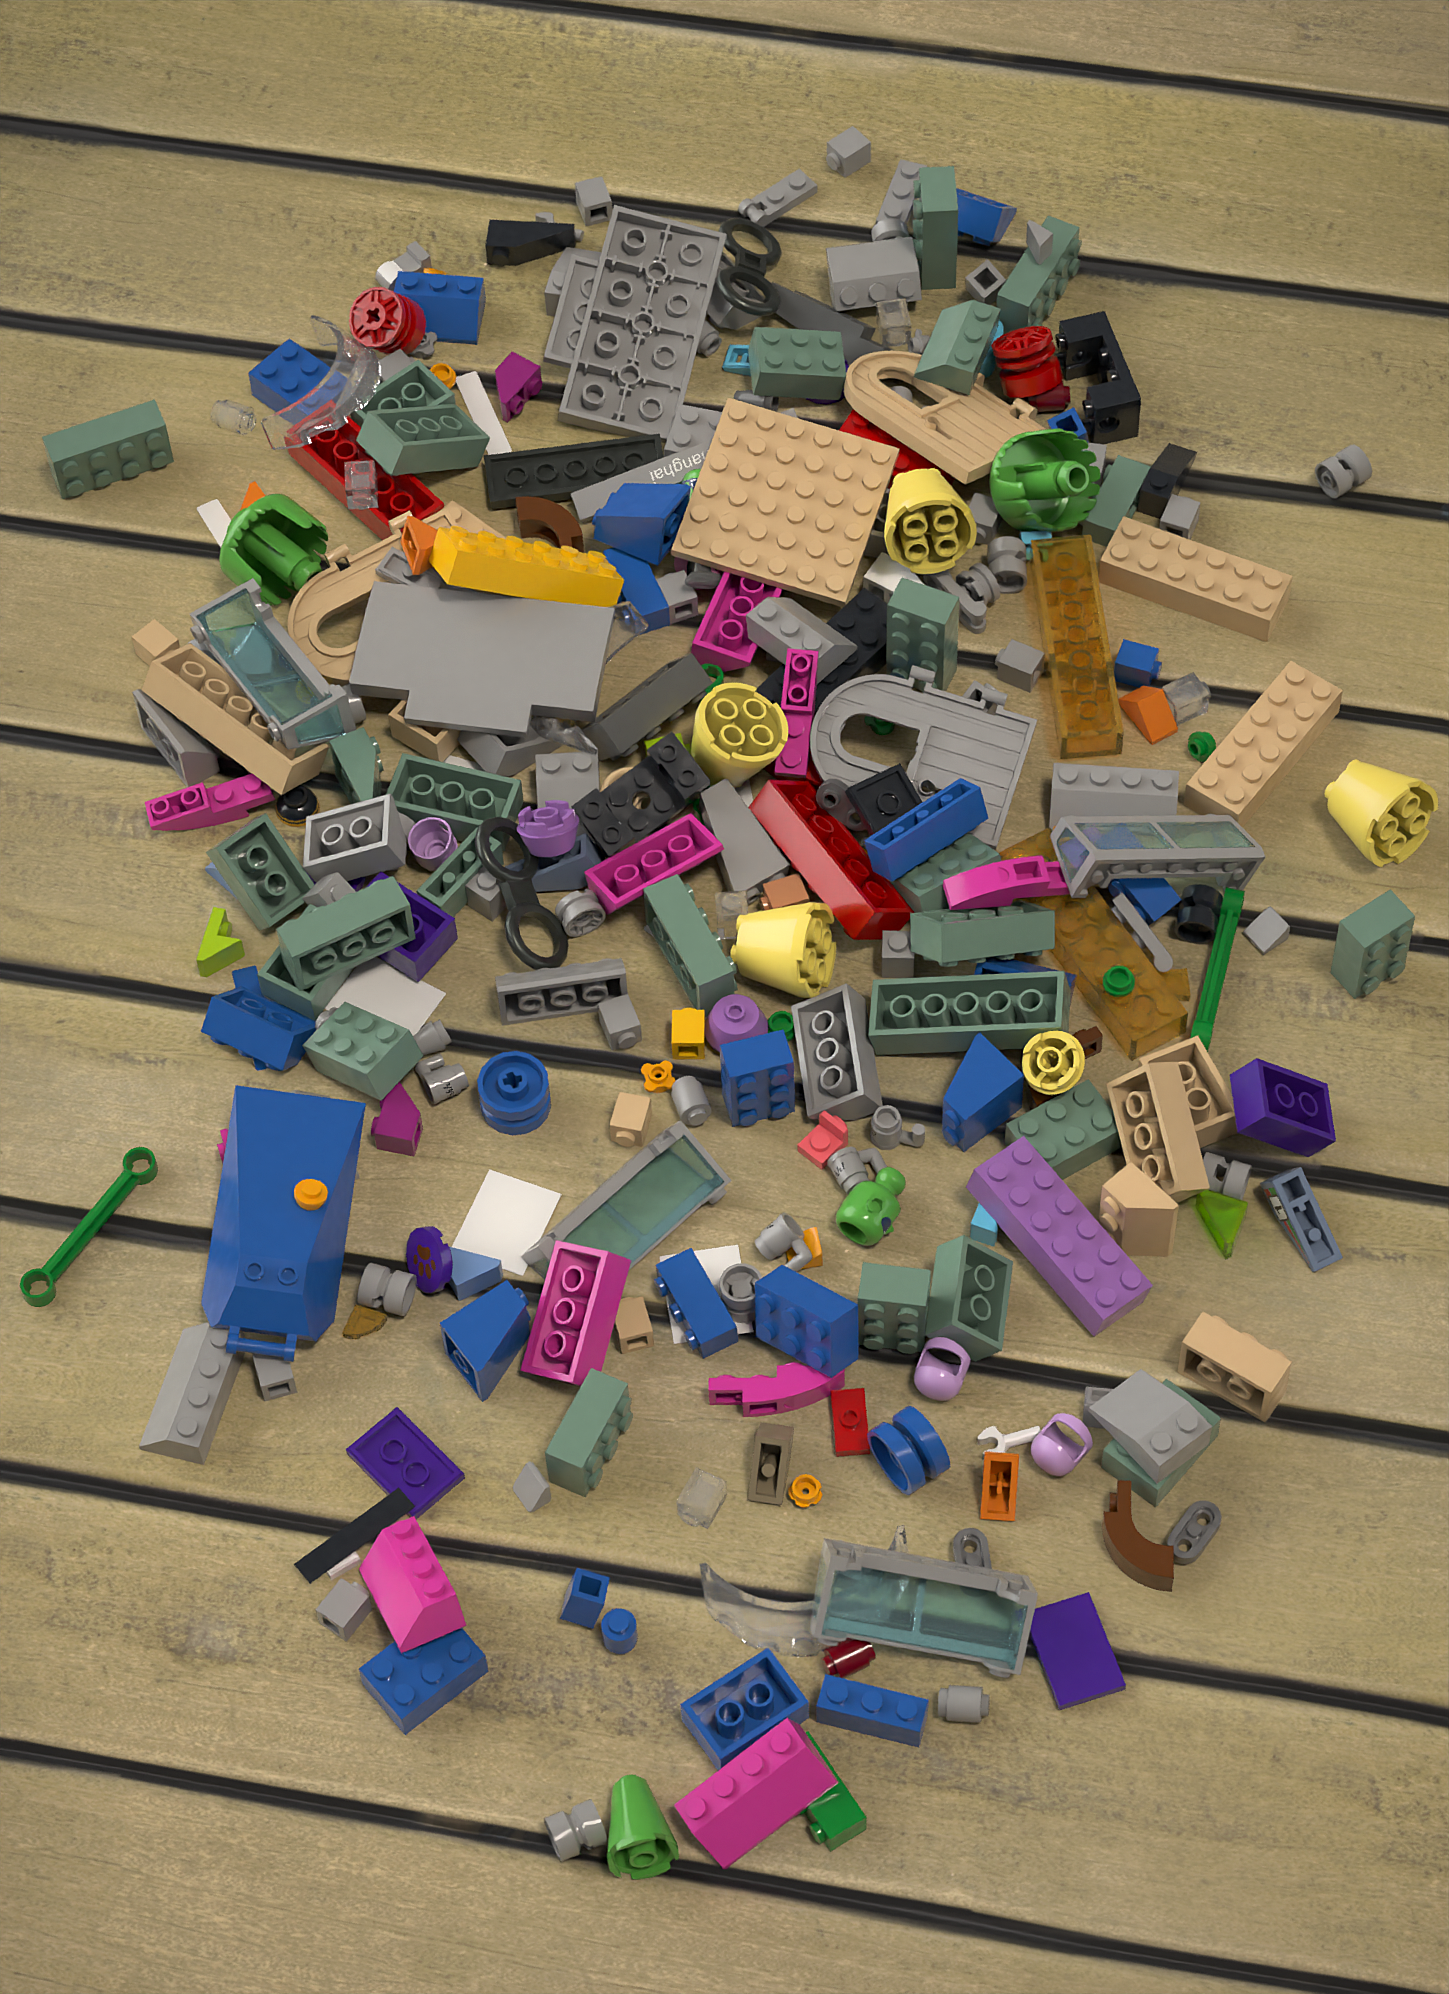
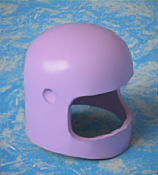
[408,817,458,871]
[914,1337,970,1401]
[1031,1413,1093,1476]

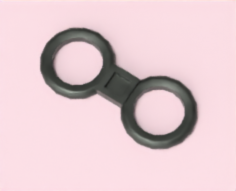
[716,218,782,316]
[475,816,569,970]

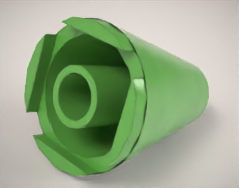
[607,1775,679,1880]

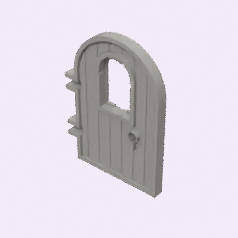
[810,665,1037,850]

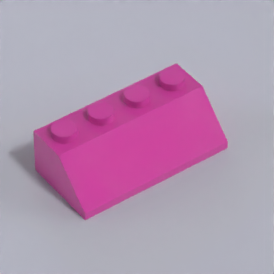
[691,572,783,672]
[584,813,724,915]
[520,1240,631,1387]
[359,1516,466,1653]
[674,1718,839,1869]

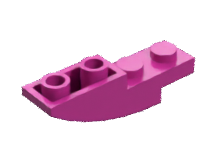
[775,648,819,778]
[144,773,275,831]
[943,855,1074,910]
[709,1362,845,1417]

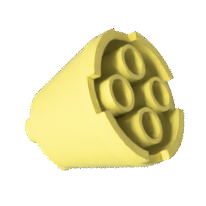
[884,468,977,574]
[690,683,788,788]
[1324,759,1438,867]
[730,902,836,999]

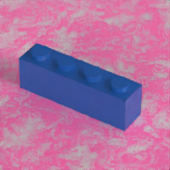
[864,778,989,881]

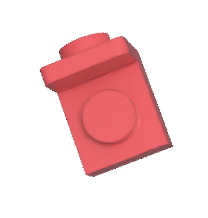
[797,1110,848,1170]

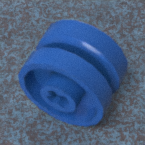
[477,1051,551,1136]
[867,1405,951,1495]

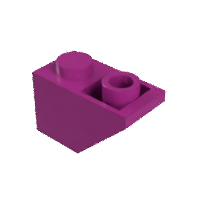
[495,351,543,423]
[371,1081,423,1157]

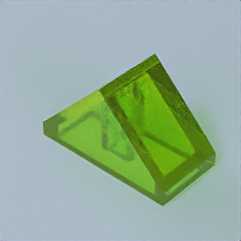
[1195,1189,1248,1260]

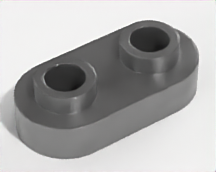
[816,779,866,831]
[1167,1500,1221,1564]
[953,1528,992,1597]

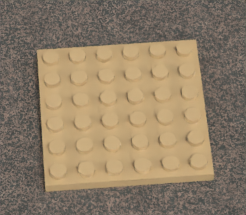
[671,398,900,607]

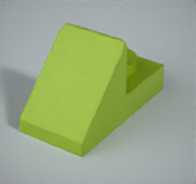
[196,907,245,978]

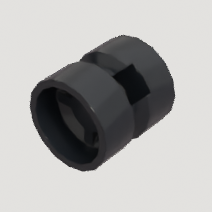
[1174,884,1223,944]

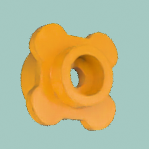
[641,1060,675,1093]

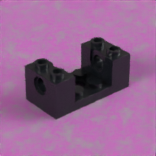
[1054,311,1141,445]
[571,731,710,859]

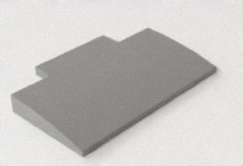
[543,205,727,443]
[349,581,615,738]

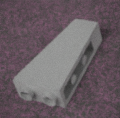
[699,779,790,908]

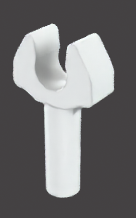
[977,1426,1041,1460]

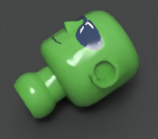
[835,1167,906,1246]

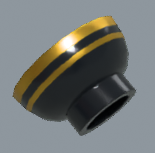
[275,785,320,827]

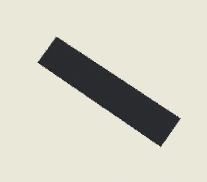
[294,1488,415,1584]

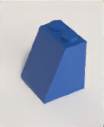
[592,483,691,565]
[942,1033,1024,1152]
[440,1280,531,1402]

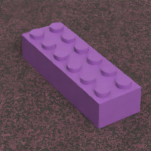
[966,1136,1153,1336]

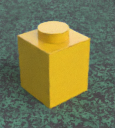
[671,1008,705,1060]

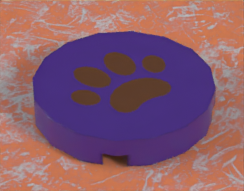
[406,1226,453,1293]

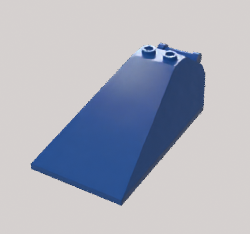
[201,1085,366,1362]

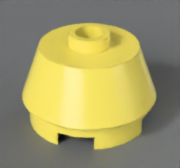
[1022,1031,1085,1095]

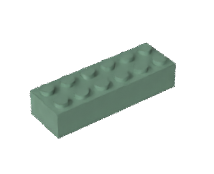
[868,971,1071,1055]

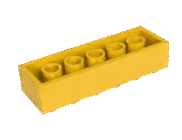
[429,526,624,608]

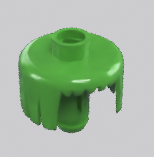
[990,428,1101,532]
[219,494,328,606]

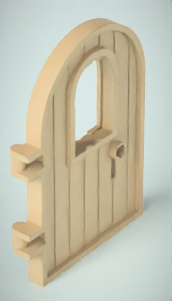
[844,351,1047,485]
[287,508,501,686]

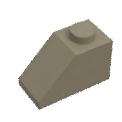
[748,1422,794,1505]

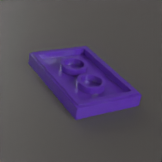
[346,1407,465,1519]
[1023,1592,1126,1711]

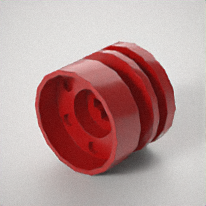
[349,287,426,355]
[991,326,1063,398]

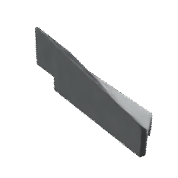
[764,282,895,366]

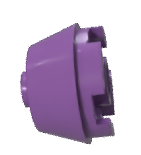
[517,800,579,857]
[705,994,768,1052]

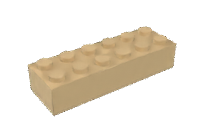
[1098,516,1293,642]
[142,643,329,795]
[1184,661,1343,836]

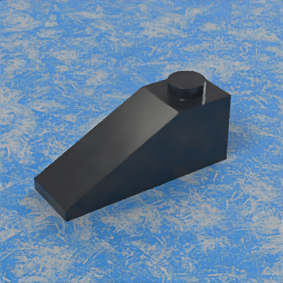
[485,219,576,266]
[1138,443,1197,519]

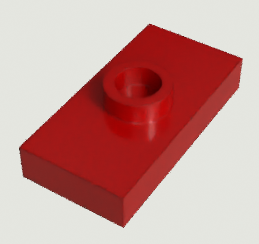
[831,1388,870,1457]

